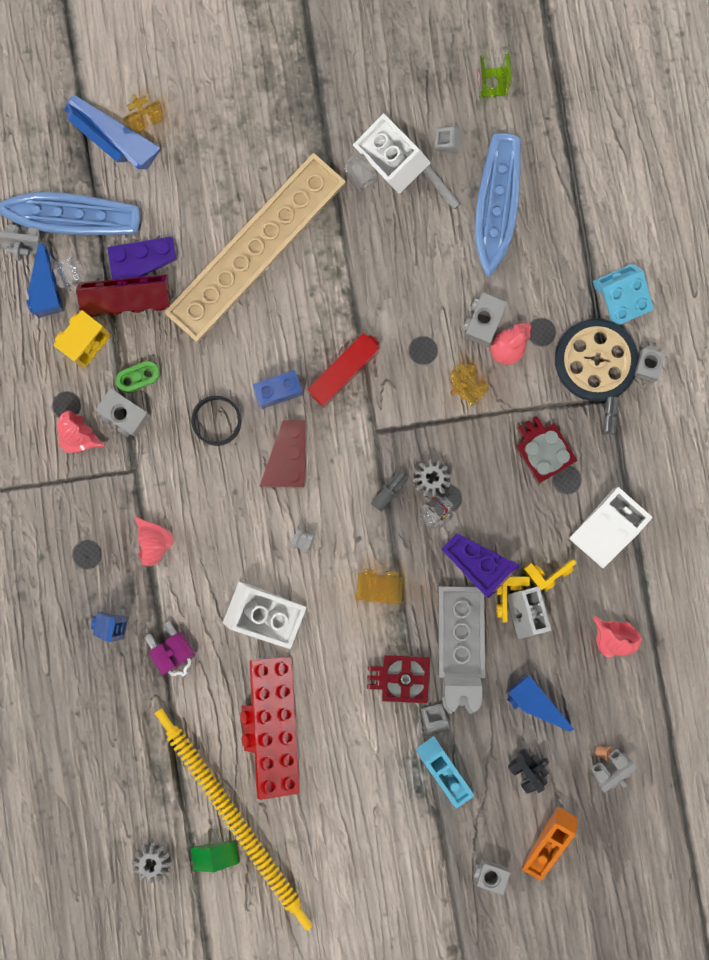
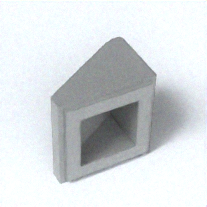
[434,126,462,153]
[421,703,450,735]

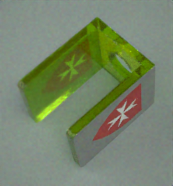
[476,53,512,98]

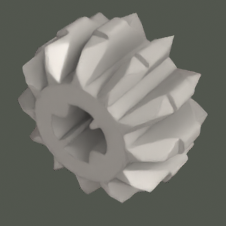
[413,459,451,497]
[132,843,172,884]

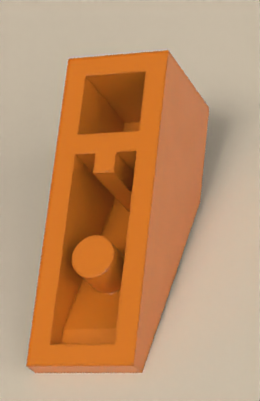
[521,807,578,881]

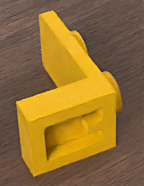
[522,559,576,591]
[496,577,530,623]

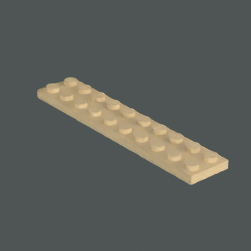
[164,153,346,343]

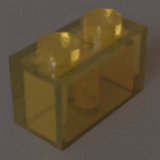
[356,569,404,604]

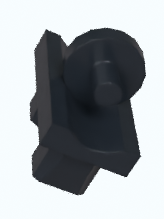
[508,748,549,794]

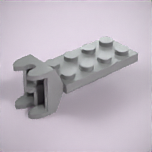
[438,586,485,714]

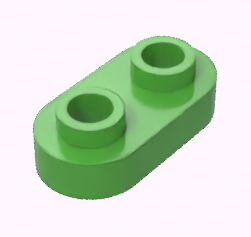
[116,361,160,393]

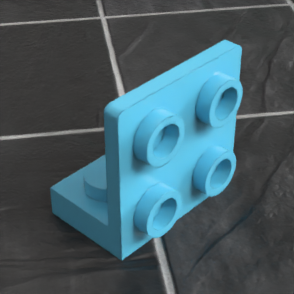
[593,263,653,325]

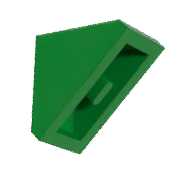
[191,840,239,872]

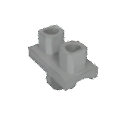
[0,224,41,261]
[591,749,637,793]

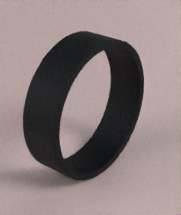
[191,396,242,446]

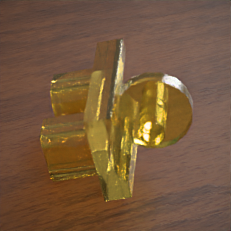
[123,94,164,133]
[450,363,489,406]

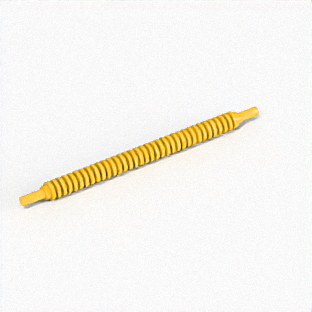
[154,708,313,931]

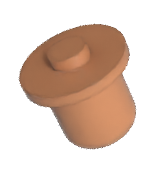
[595,745,612,761]

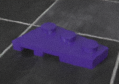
[107,236,177,279]

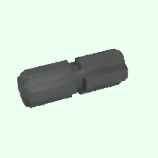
[603,396,619,435]

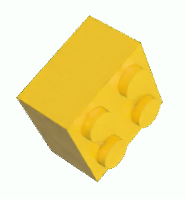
[53,310,111,369]

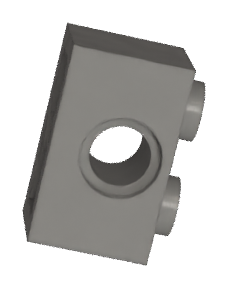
[462,292,507,347]
[95,388,151,437]

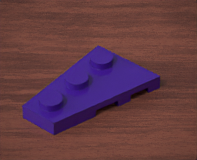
[441,534,520,598]

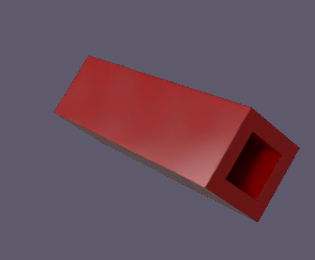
[307,333,379,408]

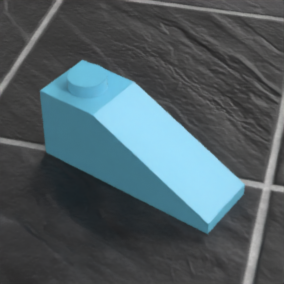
[416,736,475,809]

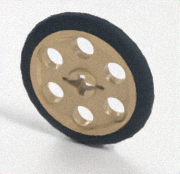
[555,319,639,402]

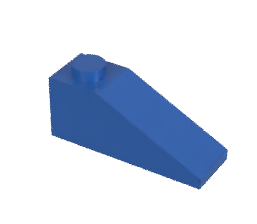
[27,243,64,318]
[91,612,128,642]
[506,674,574,732]

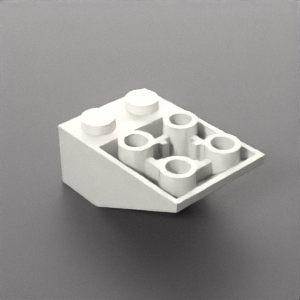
[569,487,653,569]

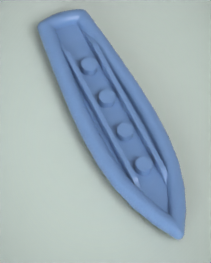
[475,133,521,277]
[0,192,140,235]

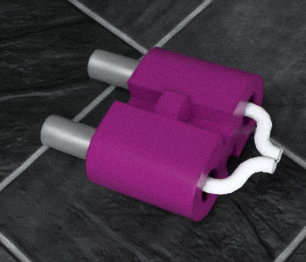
[144,621,196,677]

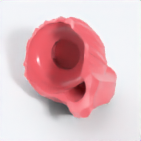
[490,323,531,365]
[57,411,105,453]
[135,517,174,567]
[593,616,642,657]

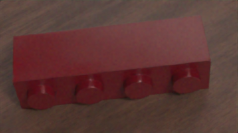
[76,274,171,317]

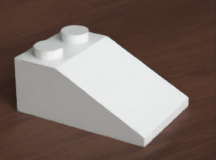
[353,113,431,194]
[223,581,307,649]

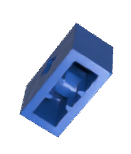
[252,370,303,409]

